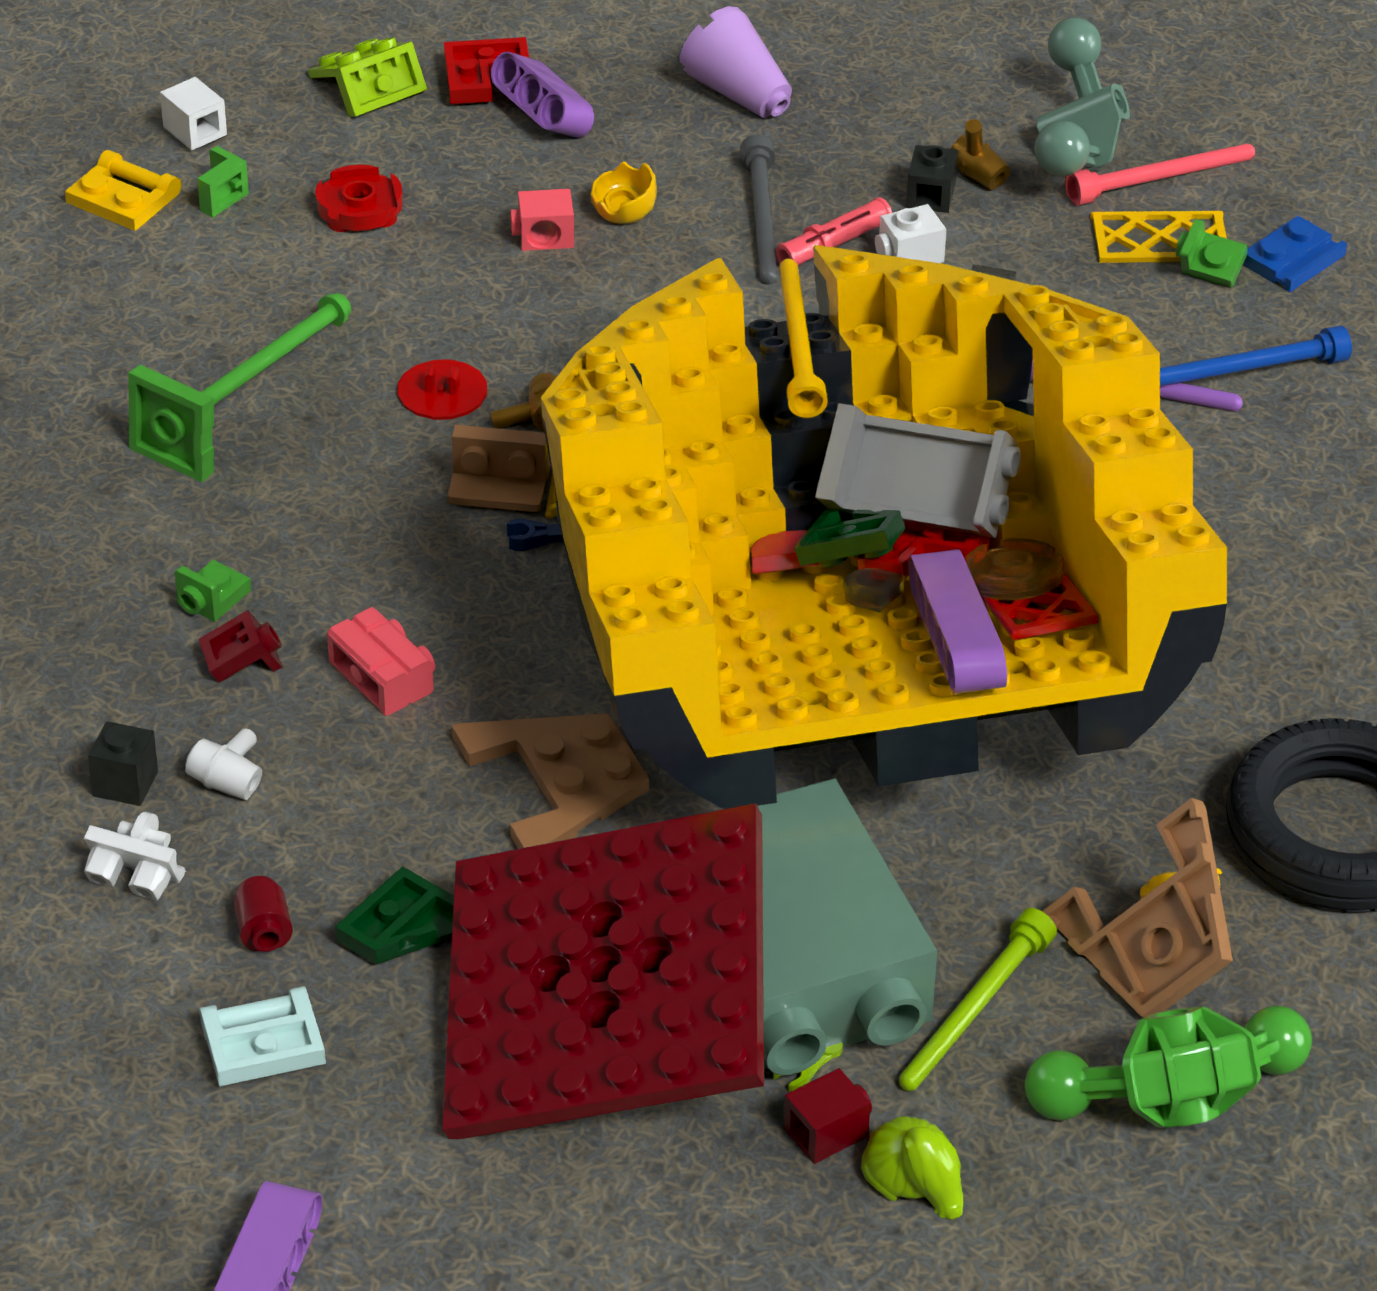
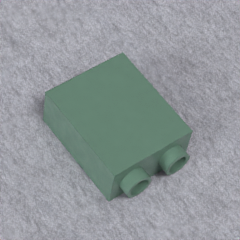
[721,778,937,1075]

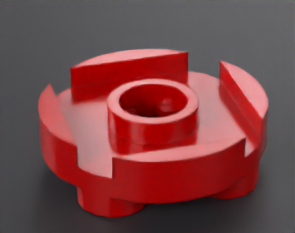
[315,164,403,232]

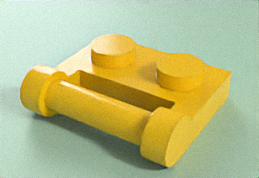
[65,150,182,231]

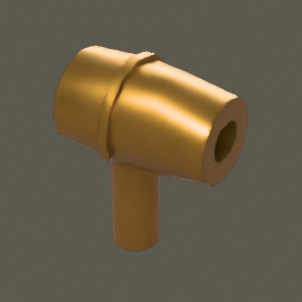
[950,119,1011,191]
[491,373,556,432]

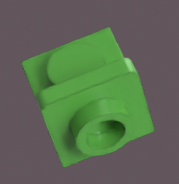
[197,146,249,218]
[1176,218,1248,288]
[174,560,251,622]

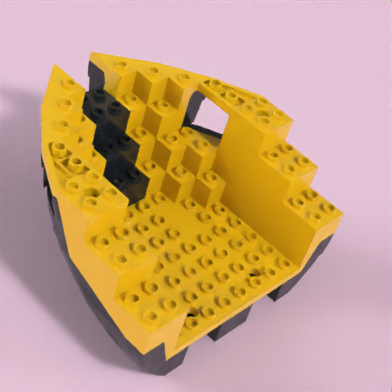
[541,245,1227,809]

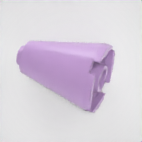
[680,6,792,118]

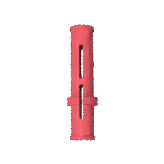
[775,197,892,265]

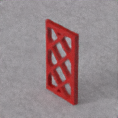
[968,551,1098,640]

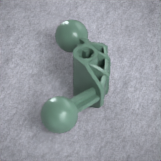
[1034,17,1130,176]

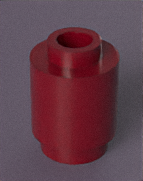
[233,876,293,952]

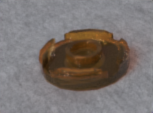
[965,538,1064,600]

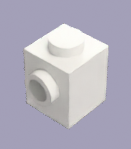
[160,77,227,150]
[875,204,946,263]

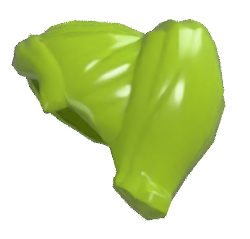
[861,1115,963,1220]

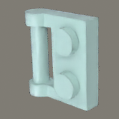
[199,986,326,1087]

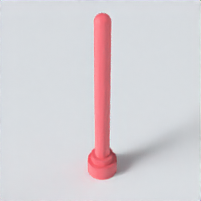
[1065,144,1255,206]

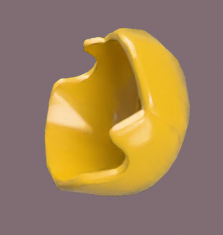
[590,161,657,224]

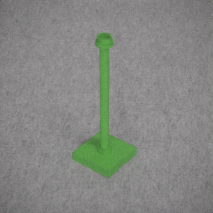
[128,293,351,482]

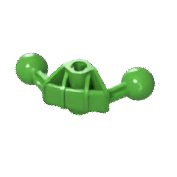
[1025,1006,1312,1128]

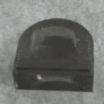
[845,568,904,612]

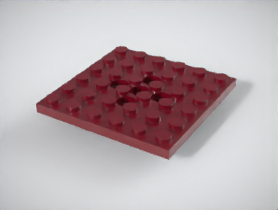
[442,803,764,1139]

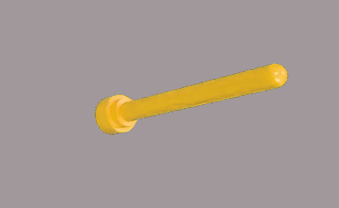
[779,259,828,418]

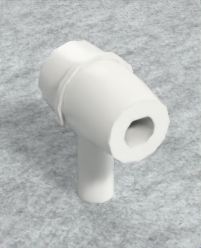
[185,729,262,800]

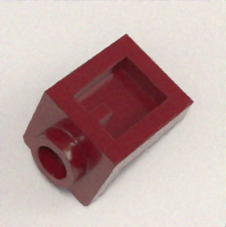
[198,610,283,683]

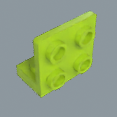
[307,37,427,117]

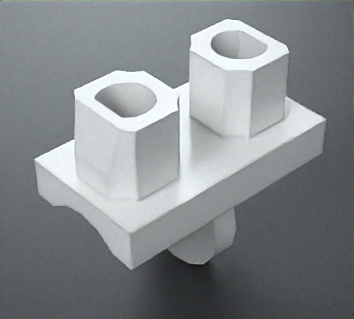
[84,811,186,901]

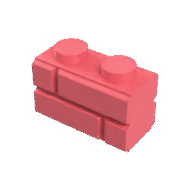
[327,607,435,716]

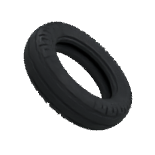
[1226,718,1377,913]

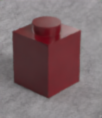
[783,1068,872,1164]

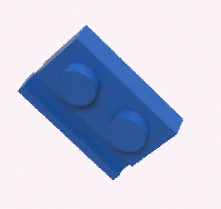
[1243,216,1347,292]

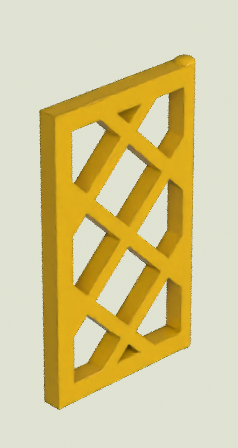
[1090,211,1227,263]

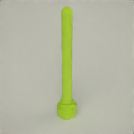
[899,908,1057,1091]

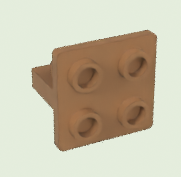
[448,425,551,512]

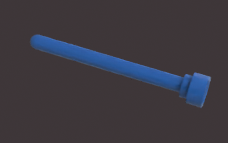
[1160,325,1352,386]

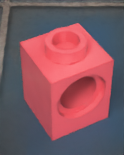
[510,189,574,251]

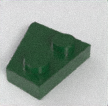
[794,509,906,567]
[335,866,454,965]

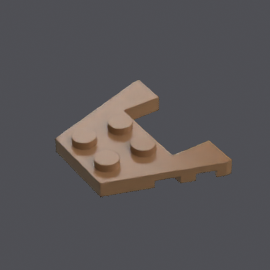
[452,713,649,849]
[1042,798,1233,1017]

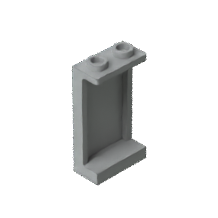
[815,403,1021,538]

